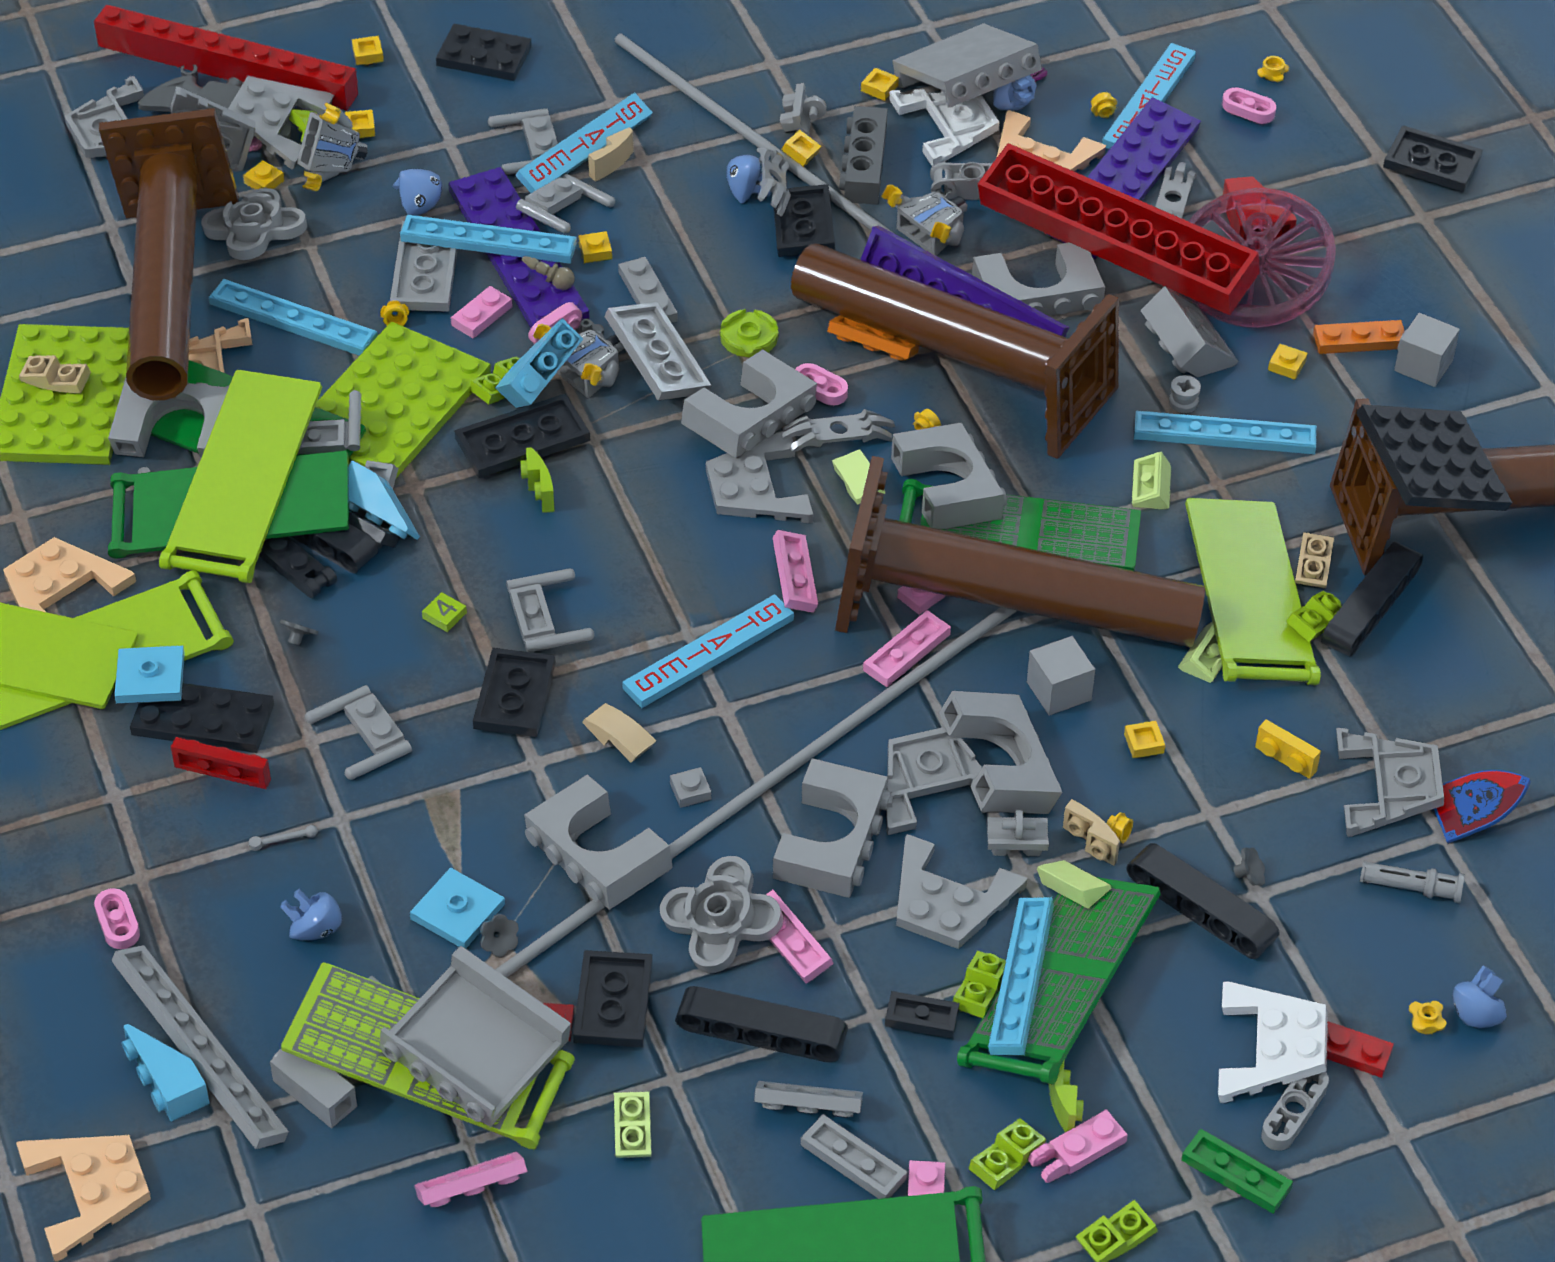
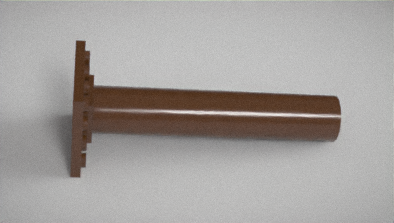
[99,108,239,401]
[791,243,1119,459]
[1330,398,1555,575]
[835,456,1205,648]

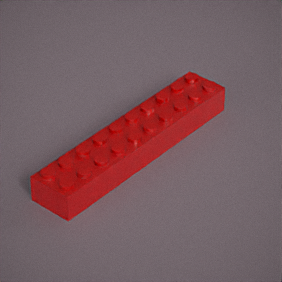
[978,143,1260,315]

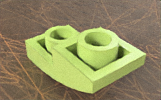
[832,449,885,505]
[614,1092,651,1158]

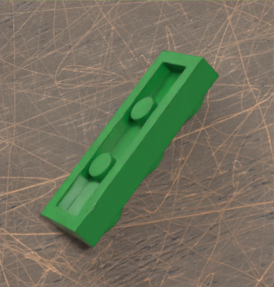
[1181,1129,1293,1214]

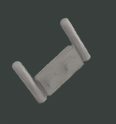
[488,108,558,175]
[516,174,615,234]
[297,390,361,455]
[506,568,594,652]
[305,685,412,780]

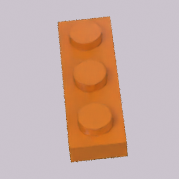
[827,315,920,360]
[1313,320,1404,354]

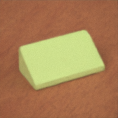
[1132,451,1171,509]
[1178,622,1222,683]
[1037,860,1111,909]

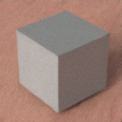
[1394,313,1460,387]
[1027,636,1095,715]

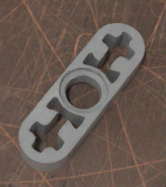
[1261,1071,1329,1151]

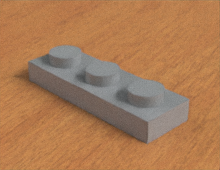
[618,257,678,323]
[754,1081,863,1117]
[801,1114,907,1199]

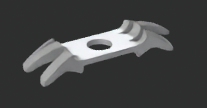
[756,148,791,216]
[1155,162,1197,219]
[782,409,895,452]

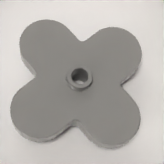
[201,188,307,260]
[660,856,783,973]

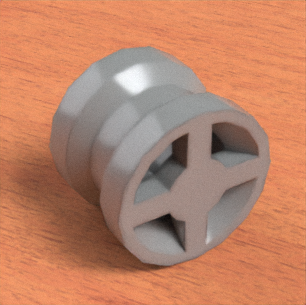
[1169,375,1201,413]

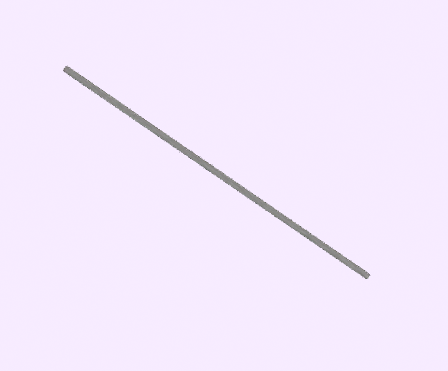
[495,607,1016,978]

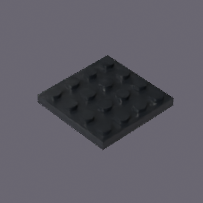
[1356,404,1513,511]

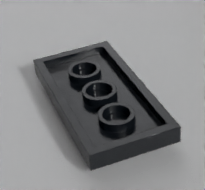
[454,393,590,478]
[130,683,274,753]

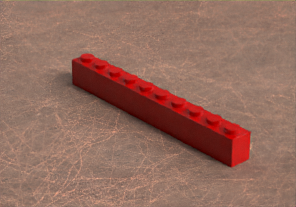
[94,4,359,111]

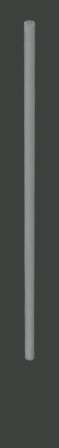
[615,34,893,233]

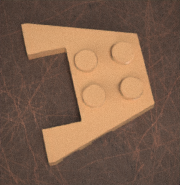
[997,110,1106,171]
[189,318,252,373]
[3,537,136,612]
[16,1135,151,1262]

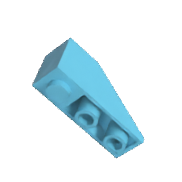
[495,318,583,408]
[349,460,420,540]
[122,1024,210,1122]

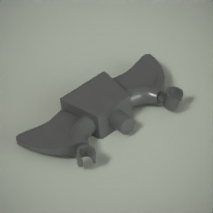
[138,65,292,139]

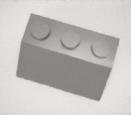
[1140,286,1239,377]

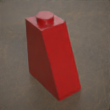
[1222,176,1297,246]

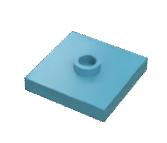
[115,646,185,704]
[410,867,505,949]

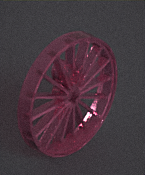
[1188,188,1336,327]

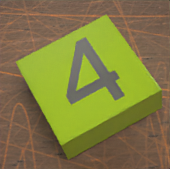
[422,592,467,632]

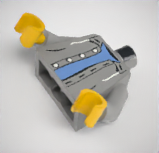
[297,102,368,191]
[881,185,967,256]
[533,324,624,398]

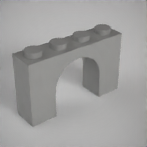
[972,242,1105,316]
[681,350,817,458]
[108,378,229,458]
[891,422,1007,530]
[939,691,1063,814]
[773,758,892,898]
[524,774,673,910]
[270,976,382,1129]

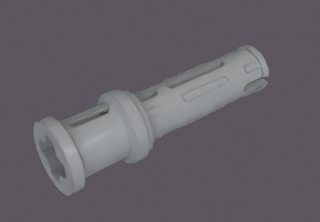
[1360,861,1465,904]

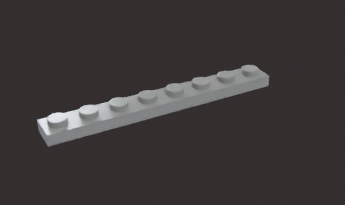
[112,945,289,1149]

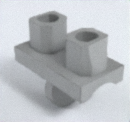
[780,83,827,136]
[987,810,1049,856]

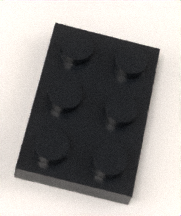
[436,24,532,81]
[1383,125,1483,192]
[772,184,836,257]
[473,648,556,737]
[573,950,653,1047]

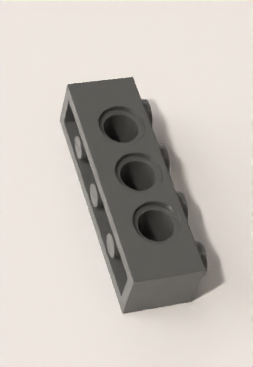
[839,106,888,205]

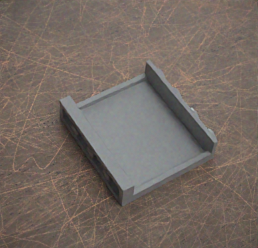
[892,23,1042,108]
[379,946,571,1127]

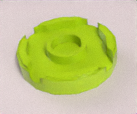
[720,309,779,357]

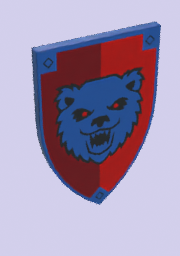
[1434,770,1531,844]

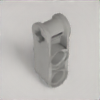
[930,162,992,200]

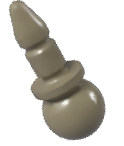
[522,256,575,290]

